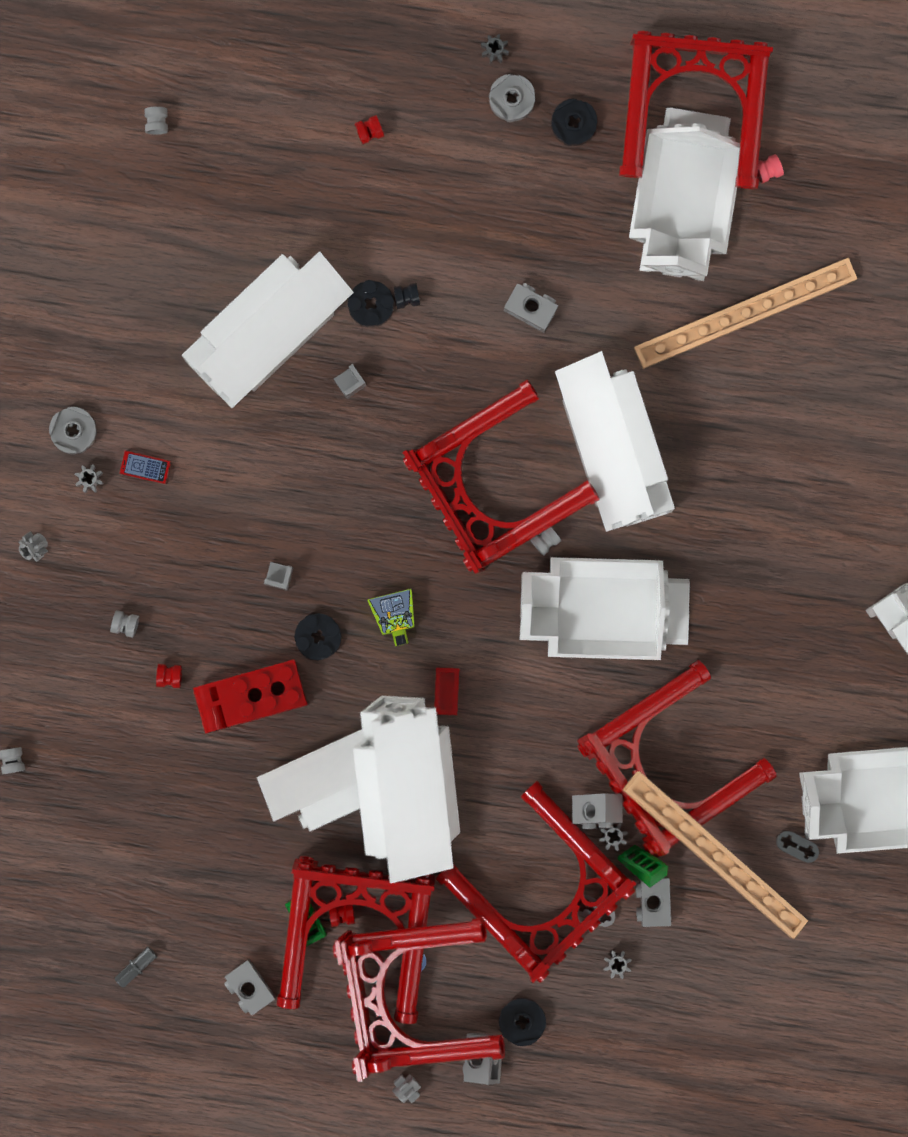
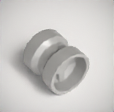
[144,107,168,135]
[530,527,562,556]
[110,610,139,638]
[0,747,25,774]

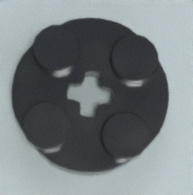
[551,98,597,146]
[347,280,394,327]
[294,613,342,660]
[499,998,546,1046]

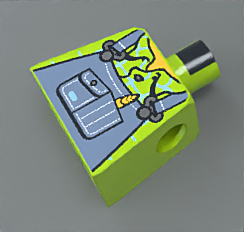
[368,589,415,647]

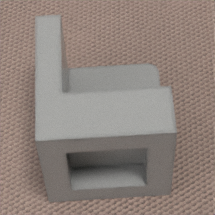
[334,364,366,399]
[264,562,294,591]

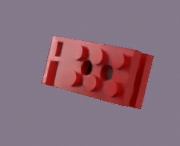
[193,659,308,734]

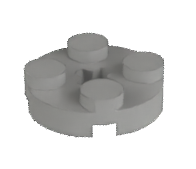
[489,74,535,122]
[49,407,97,454]

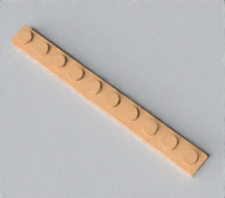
[634,258,857,369]
[623,772,808,939]

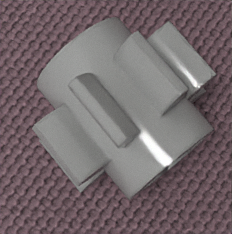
[74,464,104,493]
[18,531,48,562]
[599,823,628,851]
[603,950,632,979]
[392,1074,421,1103]

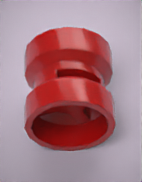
[355,115,384,145]
[156,664,182,688]
[329,905,355,927]

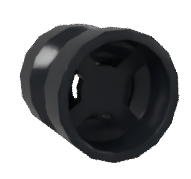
[393,283,420,310]

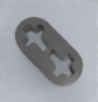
[776,831,819,863]

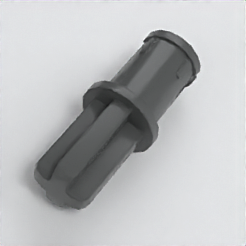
[114,946,158,988]

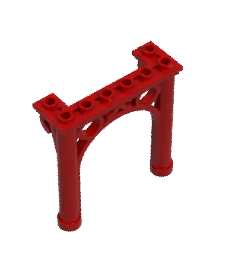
[619,31,773,189]
[403,379,600,574]
[577,660,777,858]
[435,781,637,983]
[276,856,435,1024]
[333,918,505,1082]

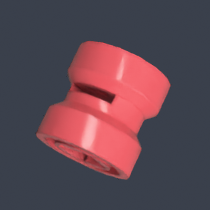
[757,154,784,184]

